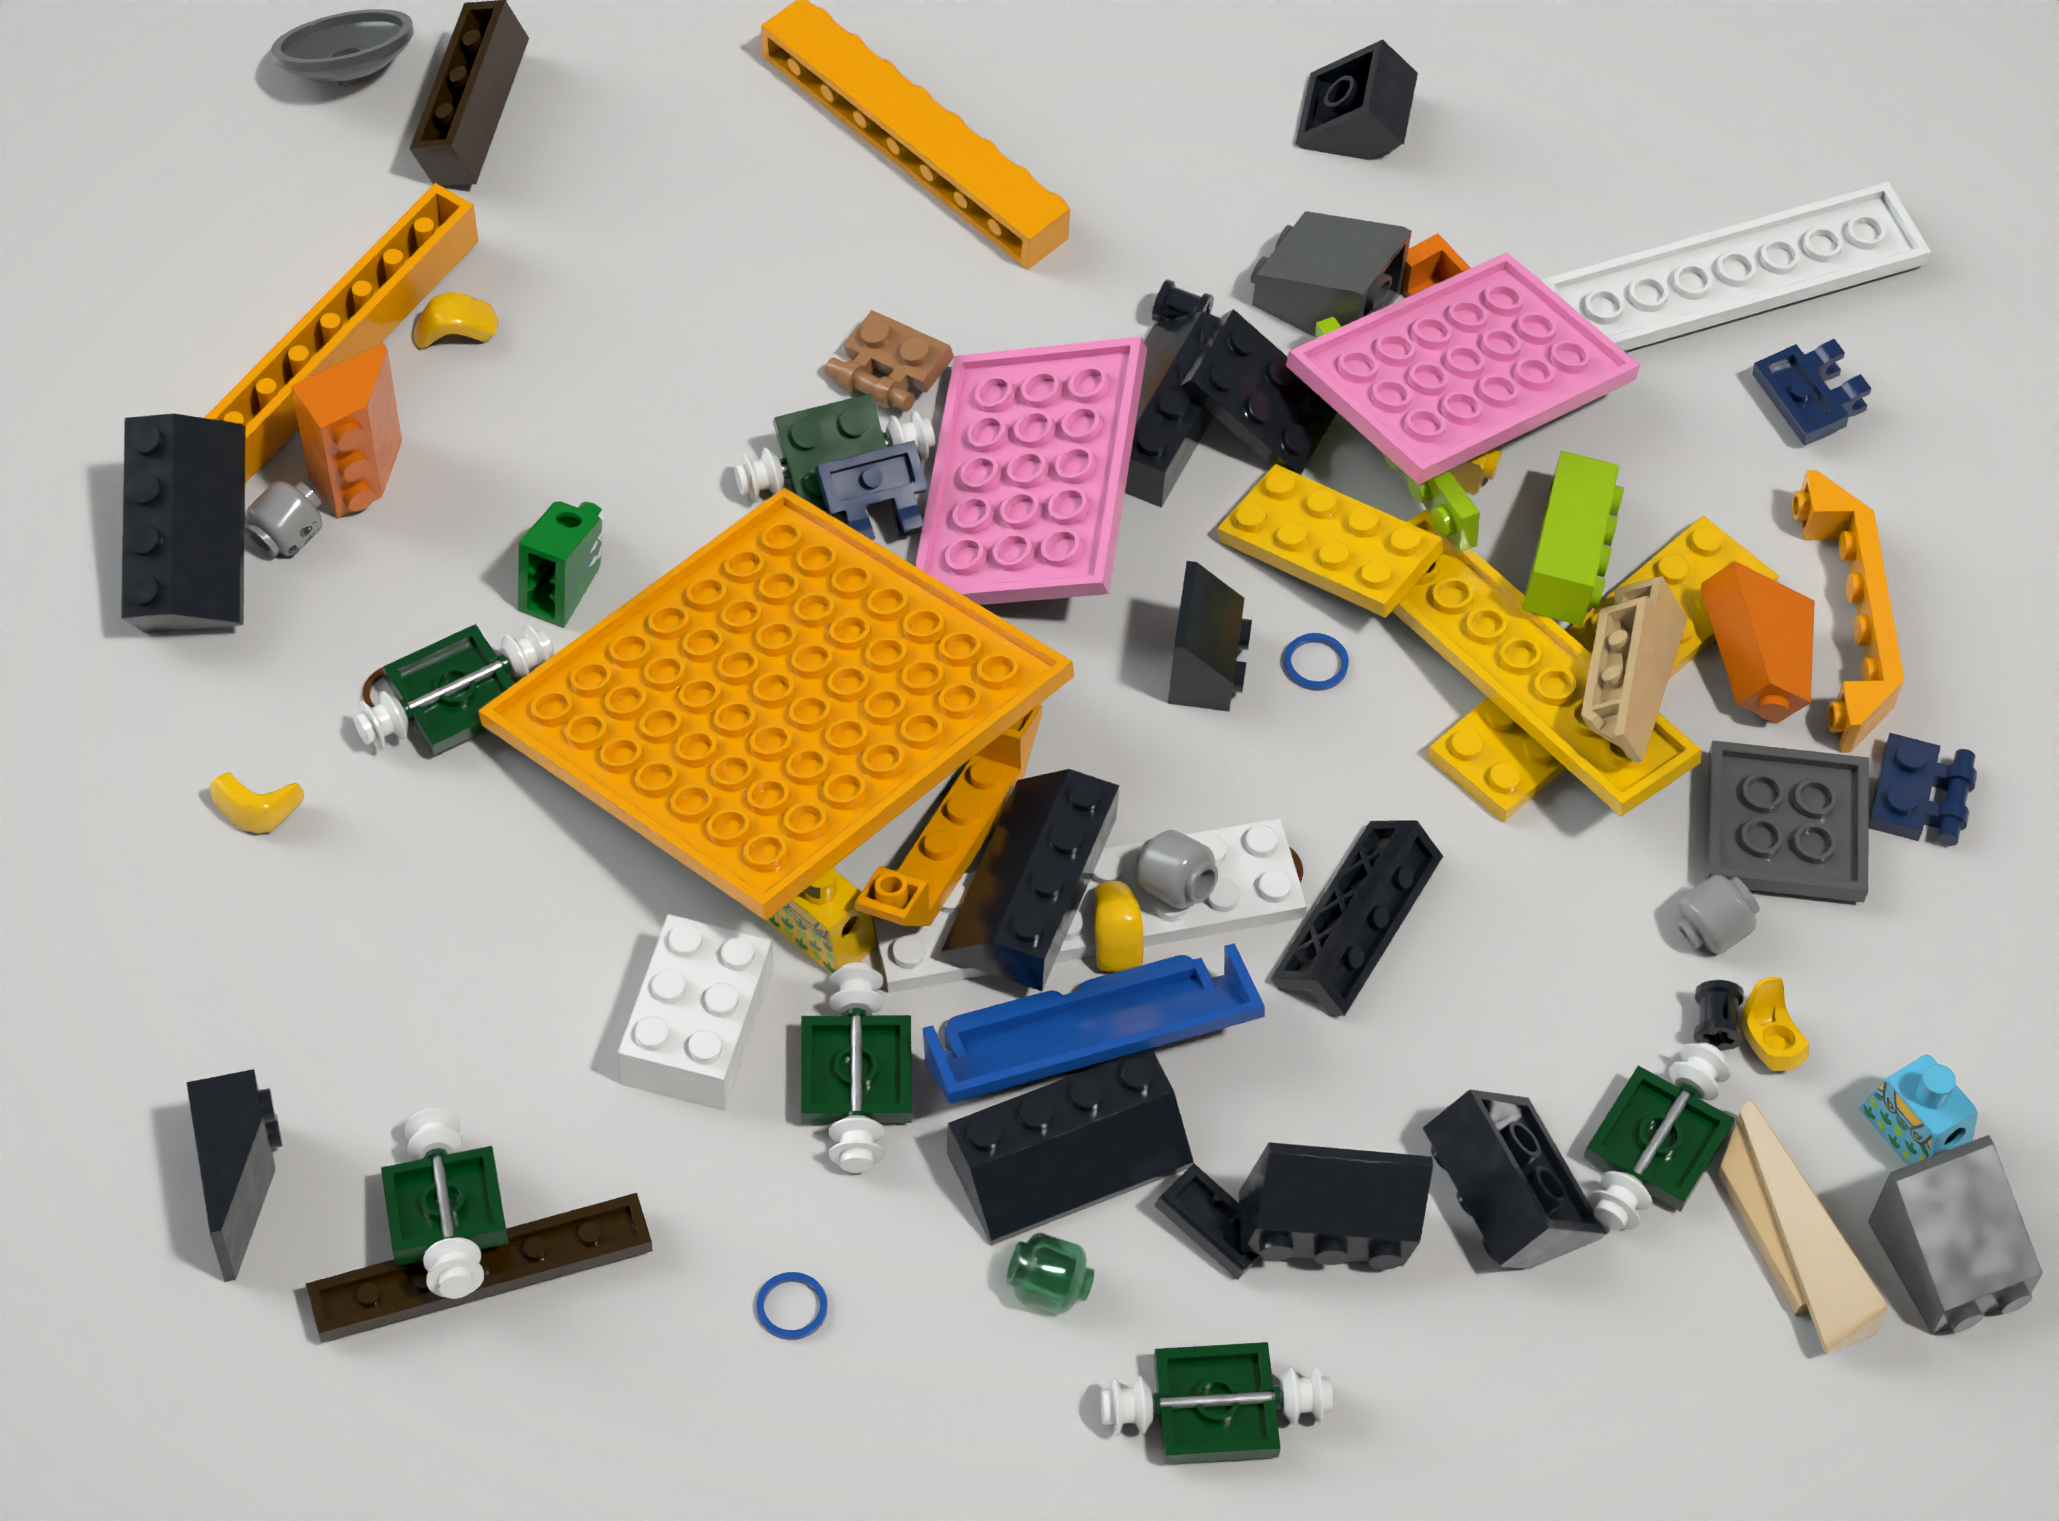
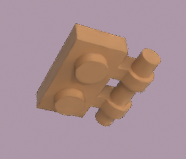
[824,310,954,412]

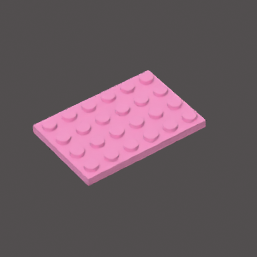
[1286,252,1640,485]
[915,336,1147,605]

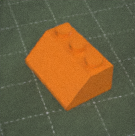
[291,342,402,519]

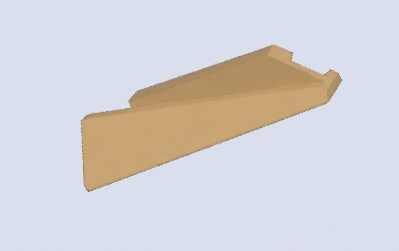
[1581,576,1687,762]
[1717,1100,1888,1355]

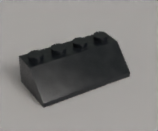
[1125,311,1221,508]
[121,413,246,633]
[941,769,1120,992]
[947,1048,1194,1246]

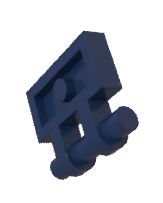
[1869,733,1977,846]

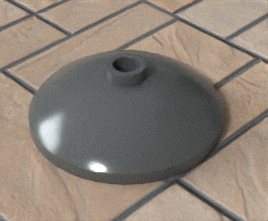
[271,9,414,86]

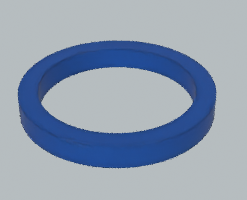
[1284,633,1349,691]
[757,1272,827,1340]

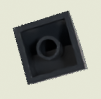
[1296,39,1418,160]
[1168,561,1252,712]

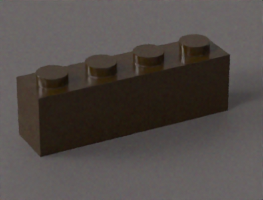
[409,0,529,186]

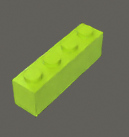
[1522,450,1624,626]

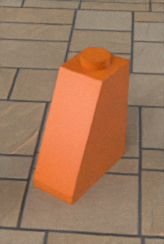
[1701,561,1815,724]

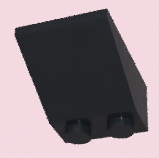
[186,1069,283,1282]

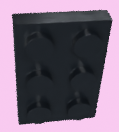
[1180,309,1337,475]

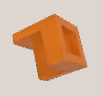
[1401,233,1471,297]

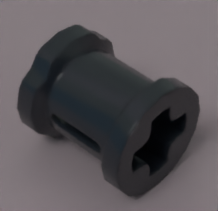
[1152,279,1214,322]
[1694,980,1744,1051]

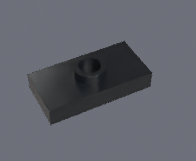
[1154,1163,1261,1280]

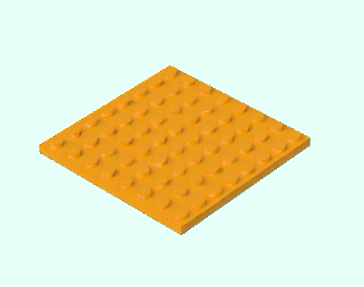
[478,487,1074,921]

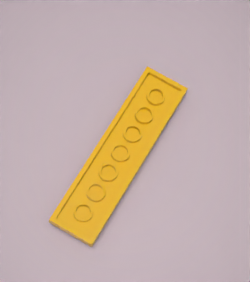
[1392,510,1702,817]
[1427,515,1779,823]

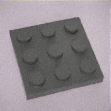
[1705,740,1869,902]

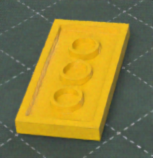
[1217,464,1443,618]

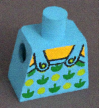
[1860,1054,1978,1166]

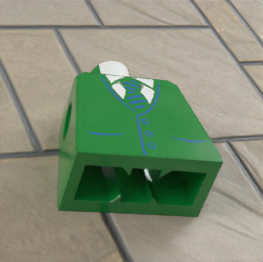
[518,501,606,628]

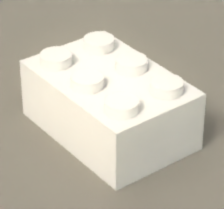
[617,914,773,1111]

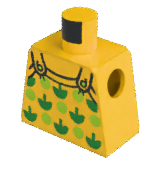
[766,867,877,974]

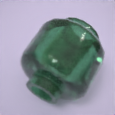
[1006,1233,1094,1314]

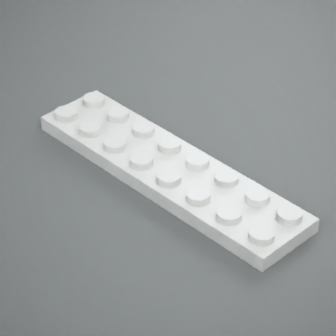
[1540,181,1932,351]
[871,818,1307,993]

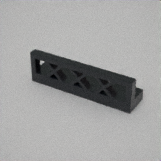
[1270,820,1444,1016]

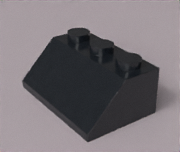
[1423,1089,1607,1269]
[1239,1142,1433,1270]

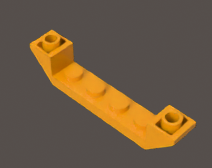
[1792,470,1904,753]
[855,705,1042,926]

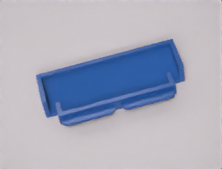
[922,943,1265,1104]

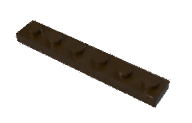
[305,1193,653,1343]

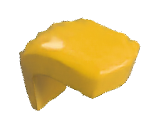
[413,292,499,349]
[210,771,304,834]
[1094,881,1144,973]
[1741,976,1809,1071]

